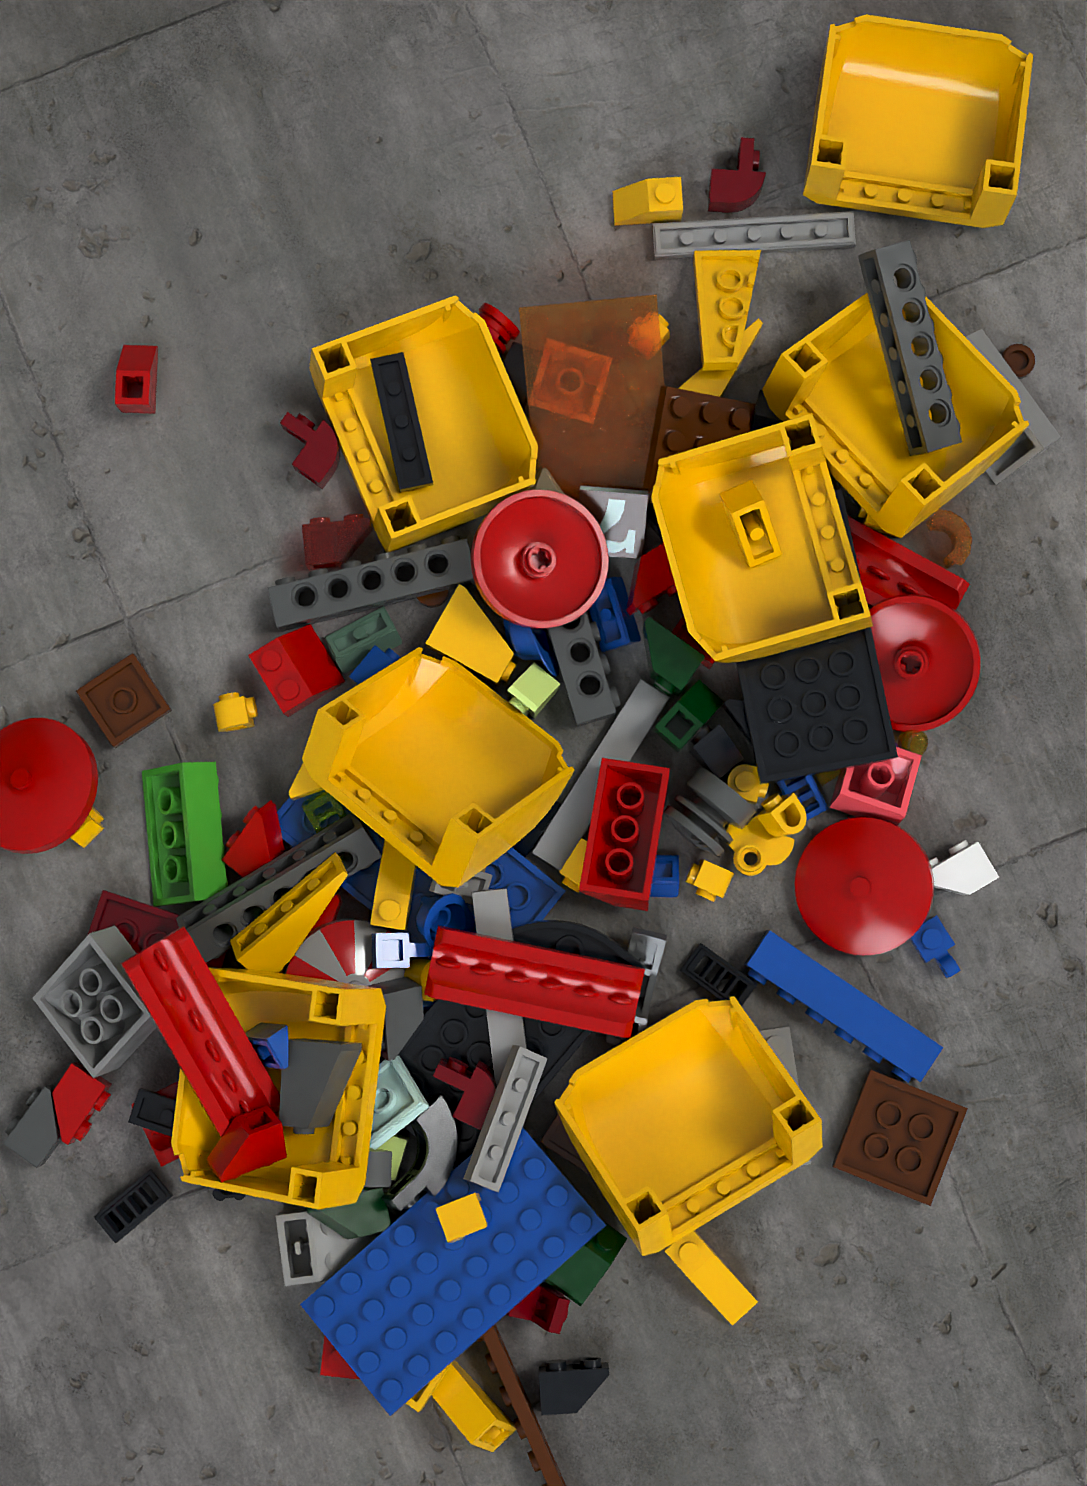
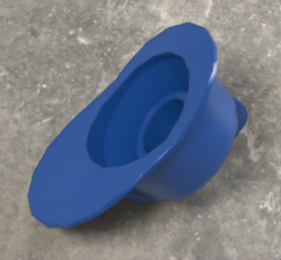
[504,619,559,677]
[416,893,477,952]

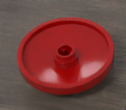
[471,489,609,629]
[869,594,981,732]
[0,718,98,854]
[795,817,934,956]

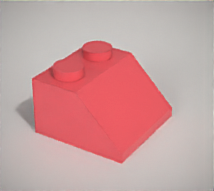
[829,747,922,825]

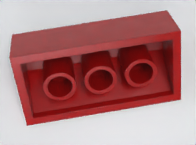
[579,758,670,911]

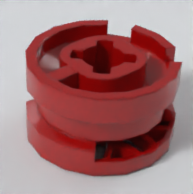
[478,303,520,354]

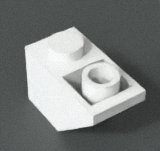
[929,840,999,895]

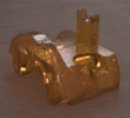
[926,509,972,570]

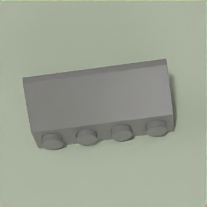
[966,329,1061,485]

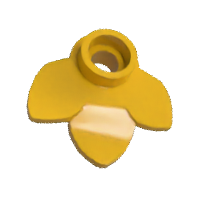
[726,815,794,876]

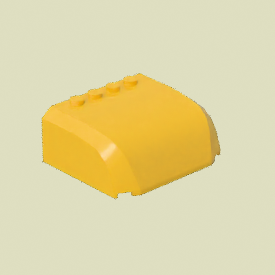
[803,14,1033,228]
[762,293,1029,538]
[309,295,538,553]
[651,413,873,663]
[302,647,574,888]
[171,968,386,1210]
[554,996,823,1256]

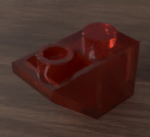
[302,514,373,570]

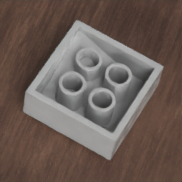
[32,926,157,1078]

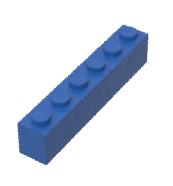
[744,930,943,1083]

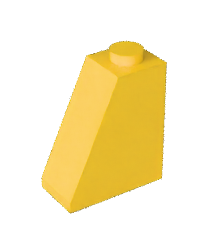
[426,584,517,686]
[432,1360,516,1452]

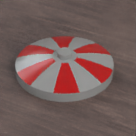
[283,919,413,986]

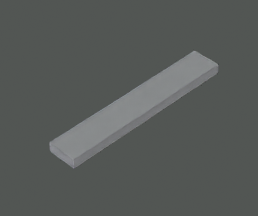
[652,211,856,260]
[532,679,669,870]
[472,887,527,1086]

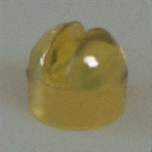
[897,729,928,755]

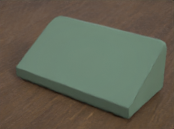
[324,606,402,673]

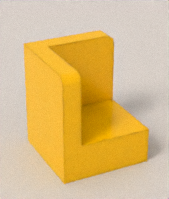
[435,1193,488,1243]

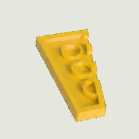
[693,250,761,370]

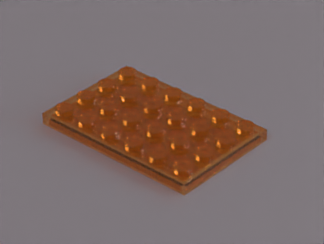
[519,294,665,504]

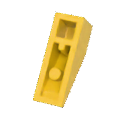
[664,1230,758,1326]

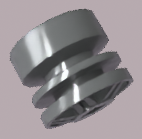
[663,767,756,858]

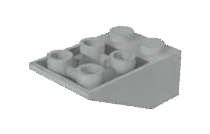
[276,1208,383,1286]

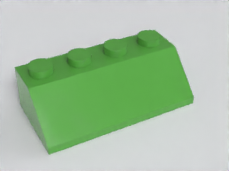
[142,762,228,906]

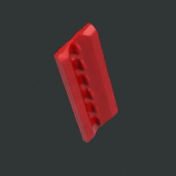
[848,516,970,610]
[424,925,645,1038]
[120,926,280,1138]

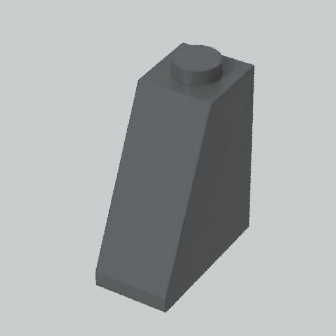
[279,1038,362,1134]

